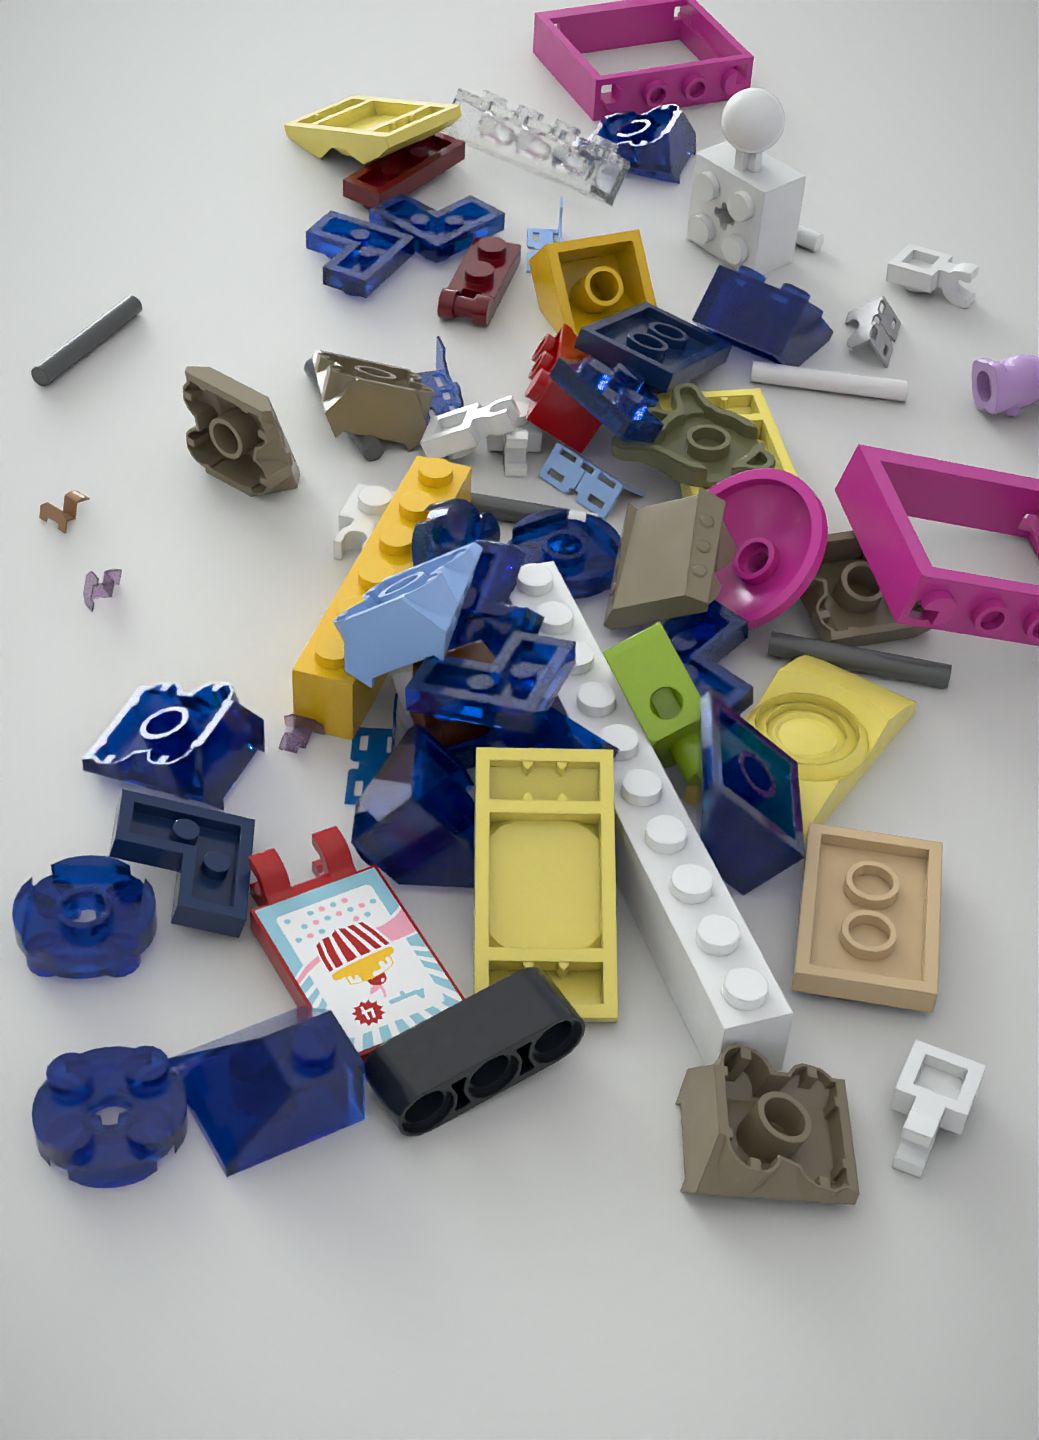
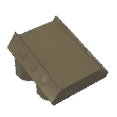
[312,350,434,453]
[183,366,300,497]
[603,486,738,630]
[800,530,931,647]
[675,1044,860,1205]

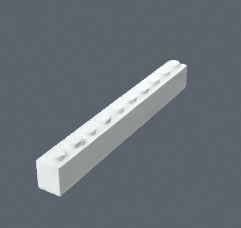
[493,561,793,1071]

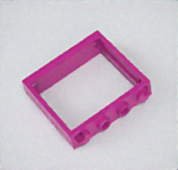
[533,0,754,121]
[835,444,1039,646]

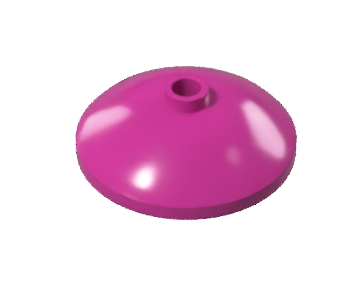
[685,468,828,633]

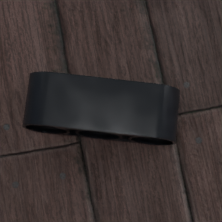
[362,967,586,1136]

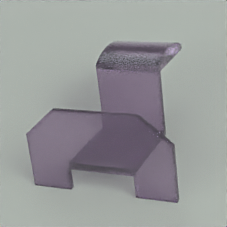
[83,569,122,612]
[279,714,325,754]

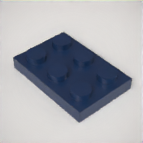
[574,301,733,394]

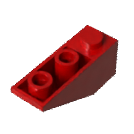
[524,323,613,453]

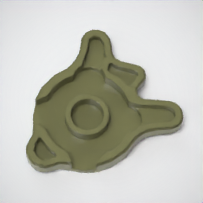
[611,383,776,488]

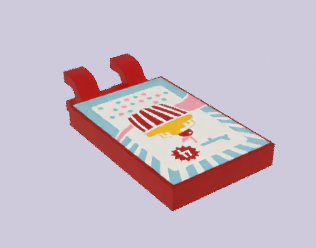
[249,826,465,1081]

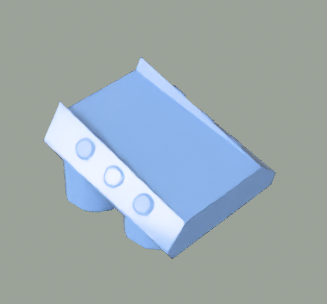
[333,542,483,688]

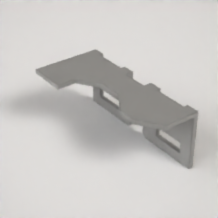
[845,296,901,368]

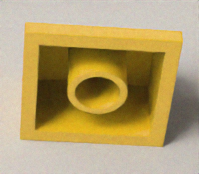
[528,229,657,337]

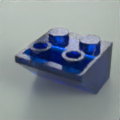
[692,265,833,367]

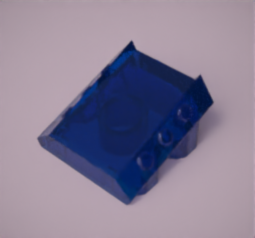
[579,104,696,184]
[82,683,265,810]

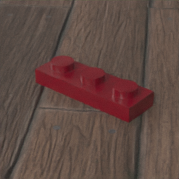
[343,132,465,212]

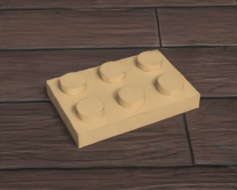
[791,822,943,1013]

